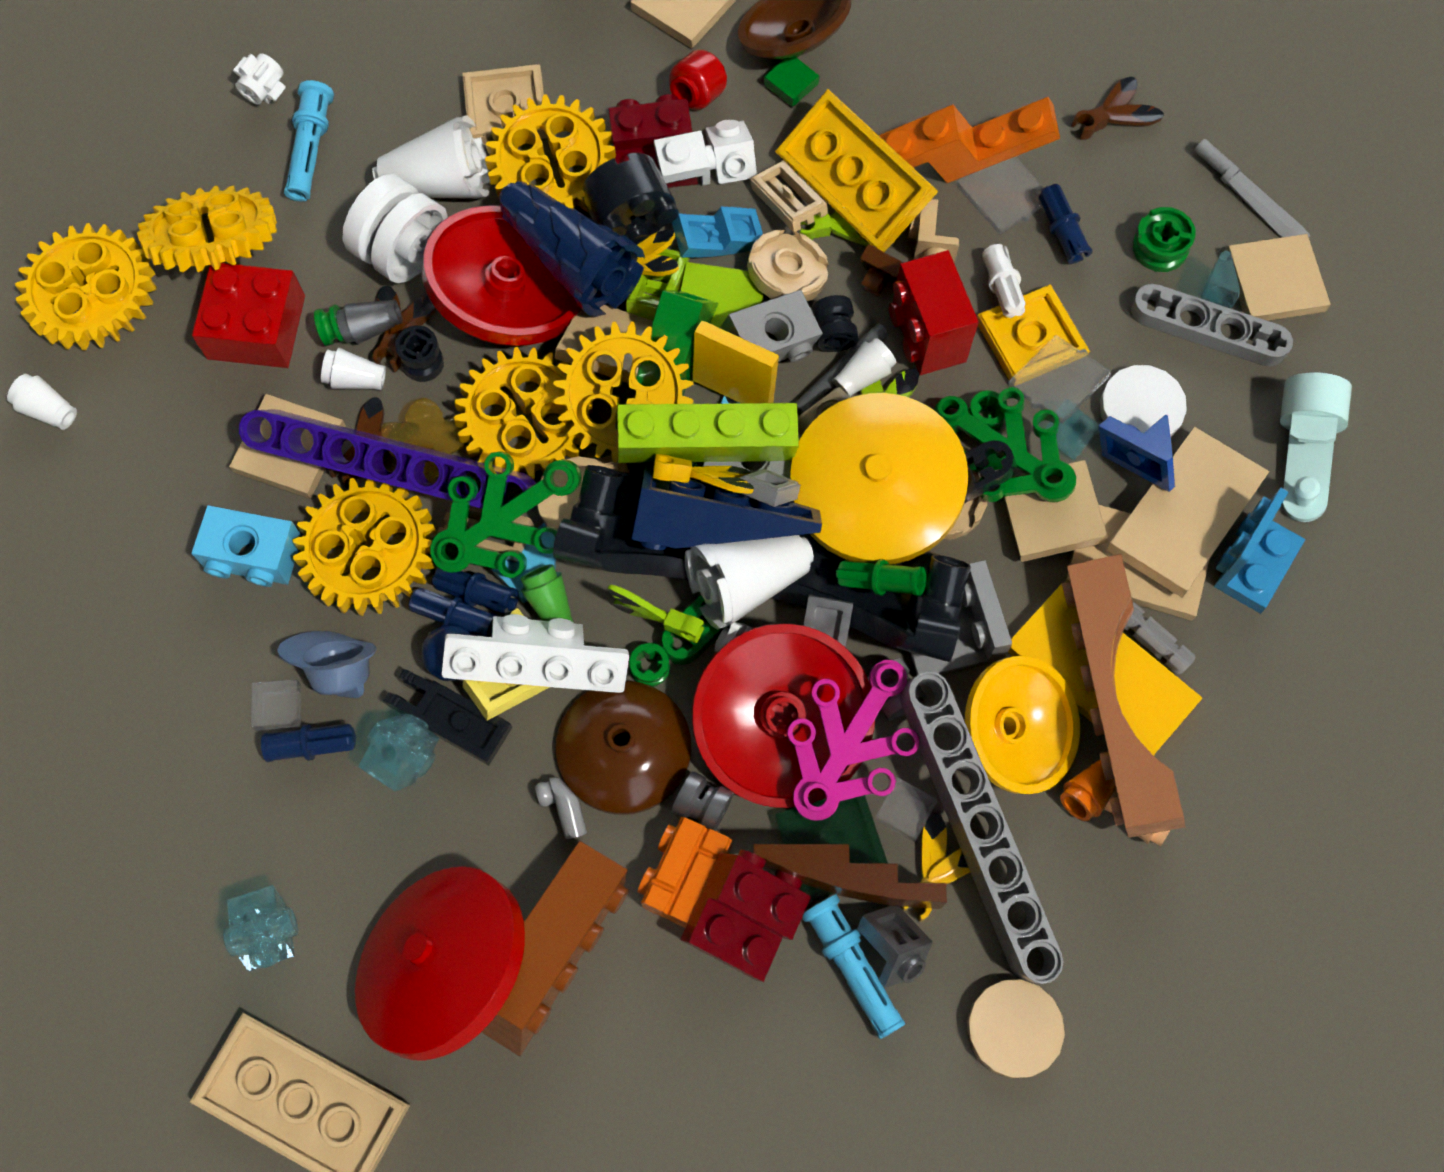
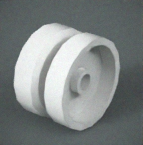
[342,173,448,284]

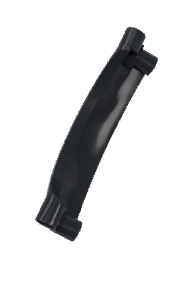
[553,465,971,662]

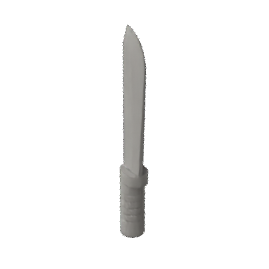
[1194,139,1311,238]

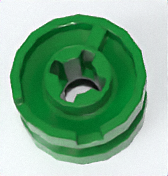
[1133,207,1196,272]

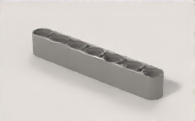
[900,671,1063,984]

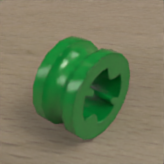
[314,304,345,346]
[968,390,1008,431]
[629,643,670,687]

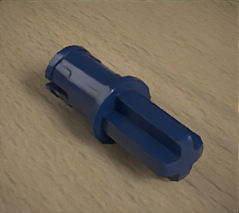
[1039,184,1093,264]
[432,567,519,615]
[408,588,498,637]
[261,724,356,763]

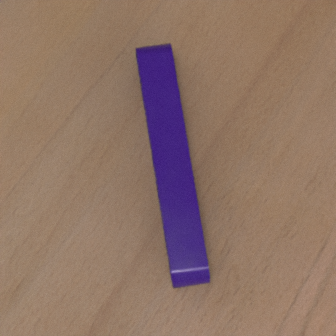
[239,409,536,509]

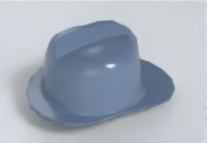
[277,631,377,699]

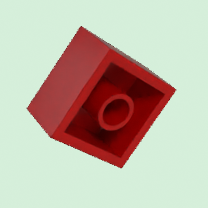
[889,250,979,376]
[192,263,305,368]

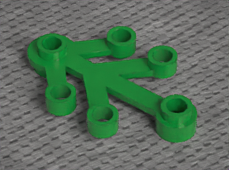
[934,387,1076,503]
[430,451,582,578]

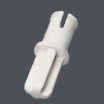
[982,244,1025,318]

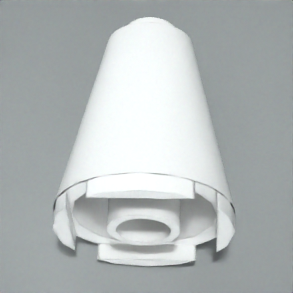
[373,115,490,199]
[684,535,814,630]

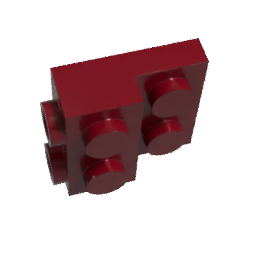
[609,94,698,188]
[680,849,811,982]

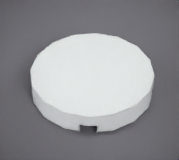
[1100,365,1187,437]

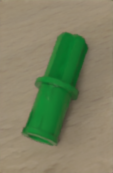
[836,559,926,596]

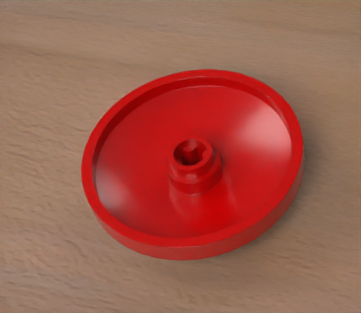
[422,205,581,346]
[692,624,875,808]
[355,866,525,1061]

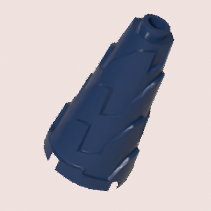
[499,181,645,316]

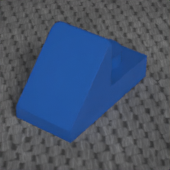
[1099,415,1175,492]

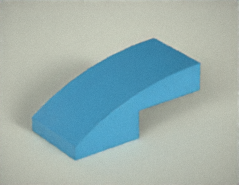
[672,206,763,258]

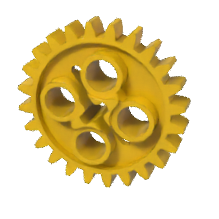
[485,94,616,212]
[137,185,277,272]
[15,223,157,351]
[553,321,694,463]
[454,347,593,480]
[293,478,437,616]

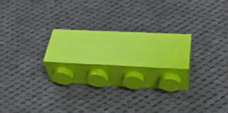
[617,403,799,463]

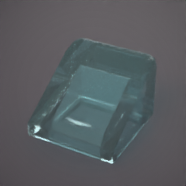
[1200,250,1240,309]
[1045,400,1101,460]

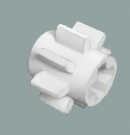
[233,54,286,104]

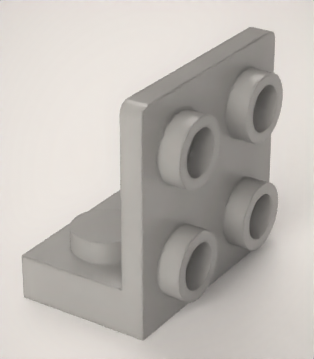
[910,560,1012,675]

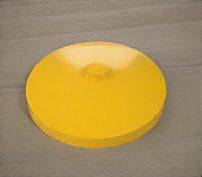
[790,393,968,565]

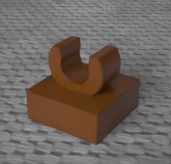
[860,244,904,297]

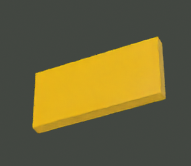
[775,89,939,252]
[1008,584,1202,756]

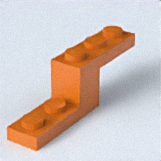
[879,97,1060,183]

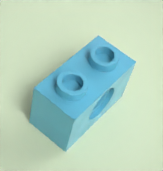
[191,505,302,587]

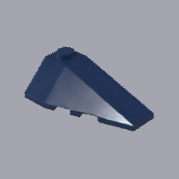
[632,463,822,550]

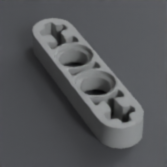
[1130,284,1293,367]

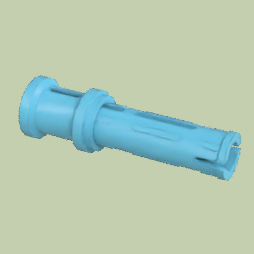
[284,80,334,202]
[802,894,906,1040]

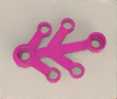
[787,660,920,821]

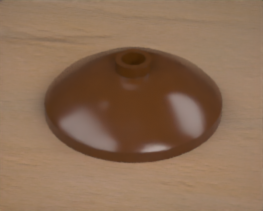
[738,0,851,59]
[556,681,691,815]

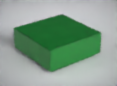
[764,57,820,108]

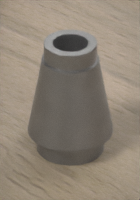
[336,299,403,344]

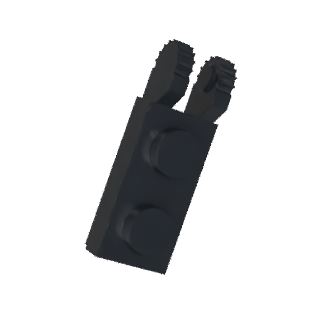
[383,669,513,766]

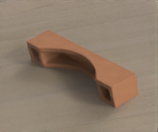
[1062,554,1186,838]

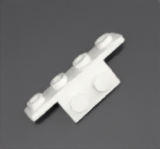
[442,614,629,693]

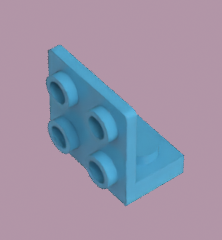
[1214,487,1306,614]

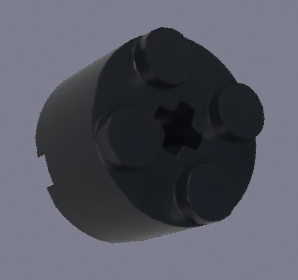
[582,153,679,245]

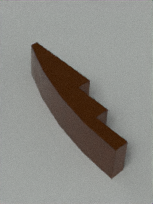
[753,844,947,909]

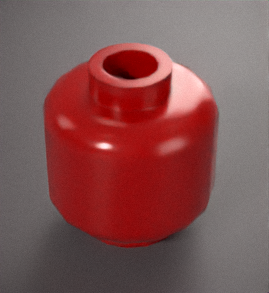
[669,49,727,110]

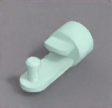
[1280,372,1352,522]

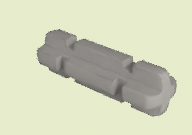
[1124,602,1196,675]

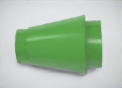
[520,564,574,623]

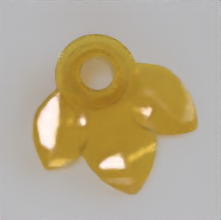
[381,398,465,478]

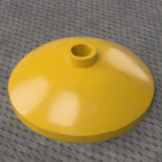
[965,656,1080,794]

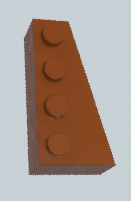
[481,841,629,1057]

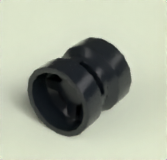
[811,295,859,352]
[395,325,444,382]

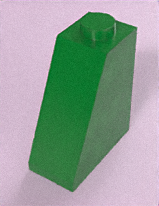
[634,290,718,395]

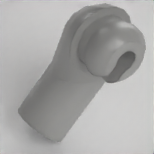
[535,777,587,839]

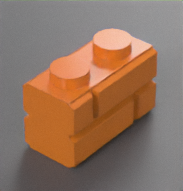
[637,816,732,928]

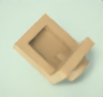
[908,199,959,263]

